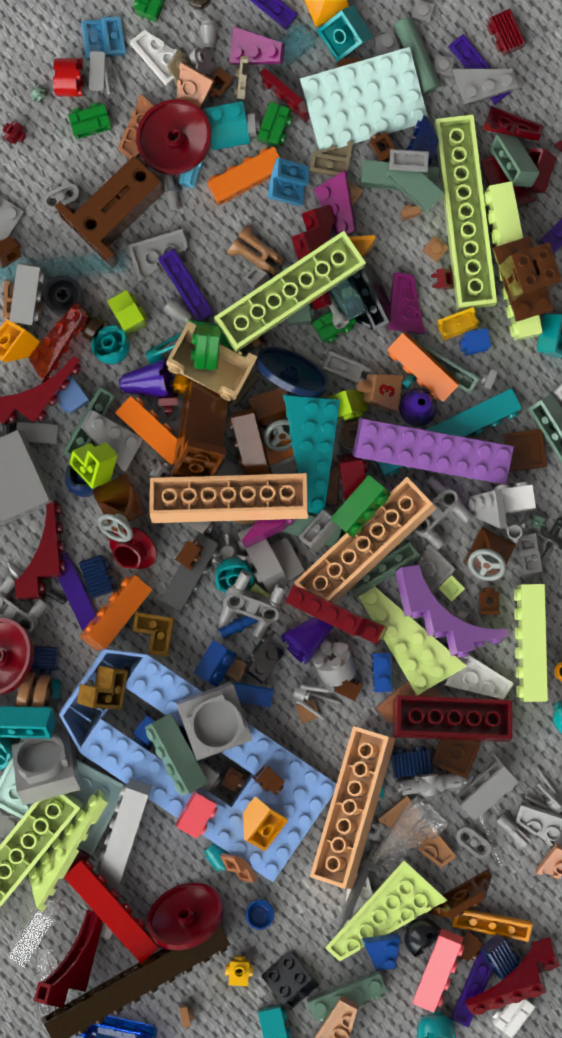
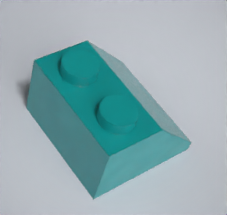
[317,5,374,62]
[205,101,250,151]
[537,314,562,358]

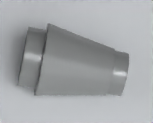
[200,20,218,49]
[163,298,192,324]

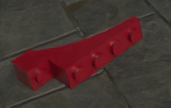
[291,204,336,310]
[0,356,83,425]
[15,500,67,601]
[285,585,388,645]
[34,910,103,1008]
[466,937,560,1015]

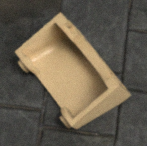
[166,321,257,401]

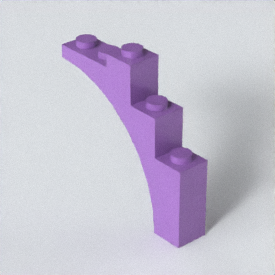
[395,565,509,658]

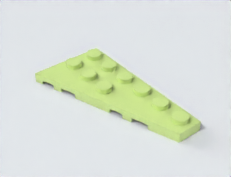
[359,587,467,696]
[28,789,108,912]
[325,860,448,961]

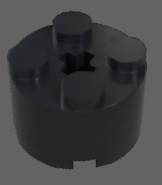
[43,275,84,317]

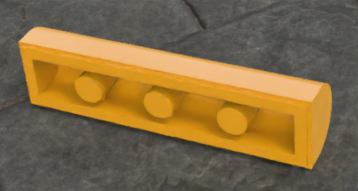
[452,909,533,942]

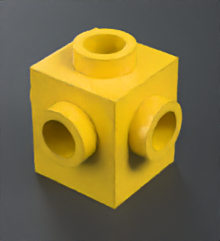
[225,955,253,986]

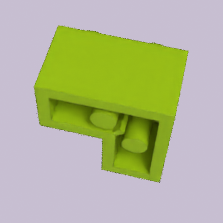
[107,290,147,336]
[326,389,369,424]
[69,442,118,489]

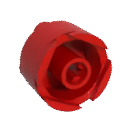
[53,58,85,97]

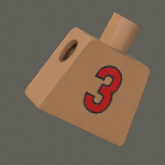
[357,374,403,412]

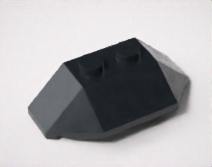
[337,260,391,331]

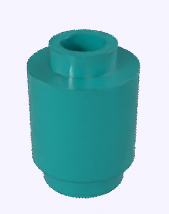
[204,843,227,872]

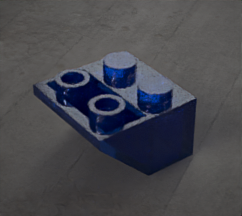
[408,115,439,167]

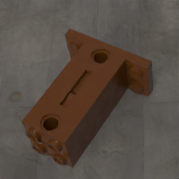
[54,156,164,269]
[493,236,562,322]
[168,380,228,477]

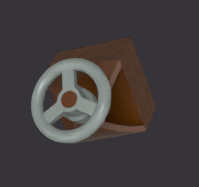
[248,387,292,452]
[92,473,147,542]
[463,527,516,581]

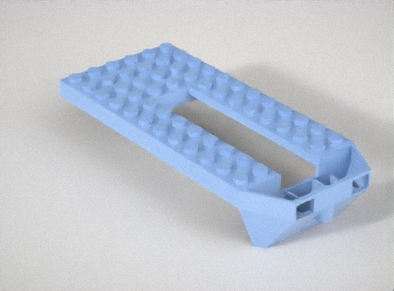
[59,648,337,882]

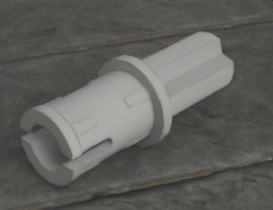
[162,174,181,212]
[496,813,531,847]

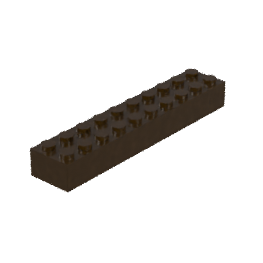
[42,925,231,1038]

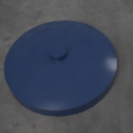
[256,347,329,398]

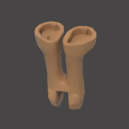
[227,224,285,276]

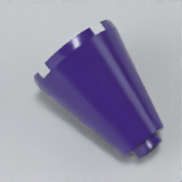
[119,359,173,397]
[399,389,437,427]
[280,617,334,665]

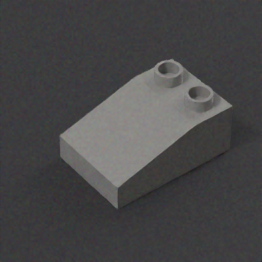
[0,430,55,527]

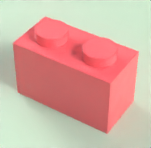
[175,790,218,839]

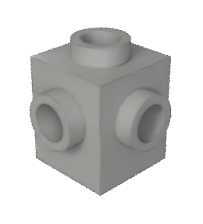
[148,460,173,479]

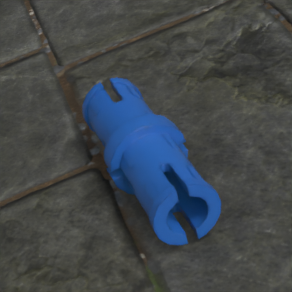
[218,615,258,639]

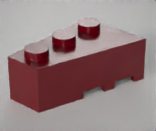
[336,453,368,501]

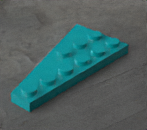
[283,394,340,513]

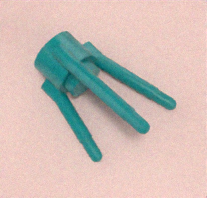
[146,332,182,364]

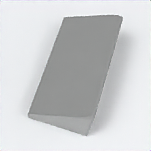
[89,51,105,91]
[298,509,339,553]

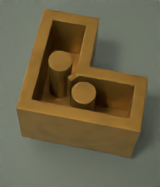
[132,612,175,657]
[77,666,128,710]

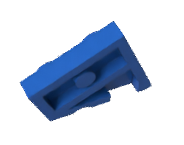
[362,934,400,971]

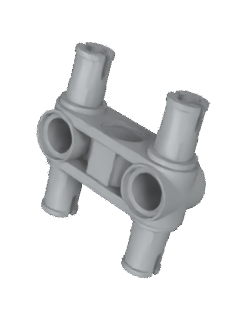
[414,475,473,550]
[218,570,287,639]
[0,575,49,634]
[395,773,462,797]

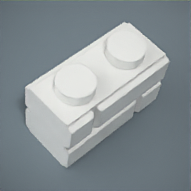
[492,999,535,1038]

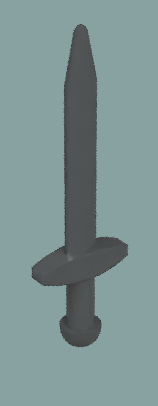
[340,841,381,927]

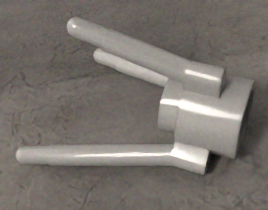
[96,57,127,97]
[504,512,532,543]
[213,534,246,562]
[293,683,340,720]
[525,767,562,814]

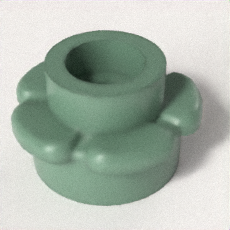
[30,85,47,102]
[528,514,547,529]

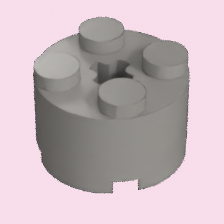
[313,642,357,687]

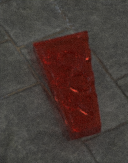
[28,302,88,382]

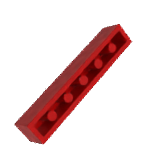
[64,857,159,963]

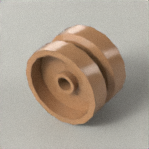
[16,672,52,708]

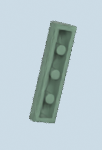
[394,17,441,95]
[415,338,480,394]
[62,386,116,458]
[350,541,421,598]

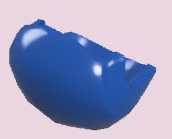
[245,900,274,930]

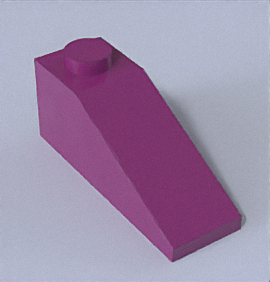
[242,519,296,548]

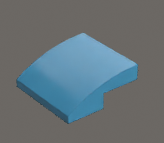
[81,16,126,60]
[268,158,310,206]

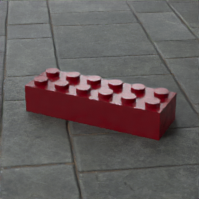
[393,695,513,742]

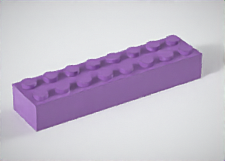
[352,418,514,485]

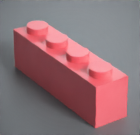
[412,928,465,1013]

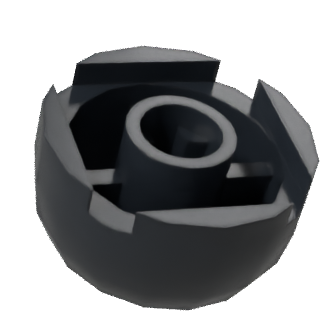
[404,918,441,958]

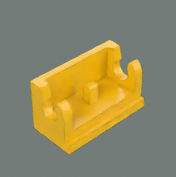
[436,307,479,341]

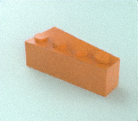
[78,575,152,651]

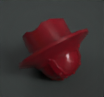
[109,526,157,569]

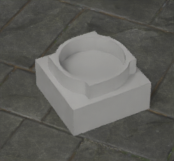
[175,682,253,761]
[11,730,81,805]

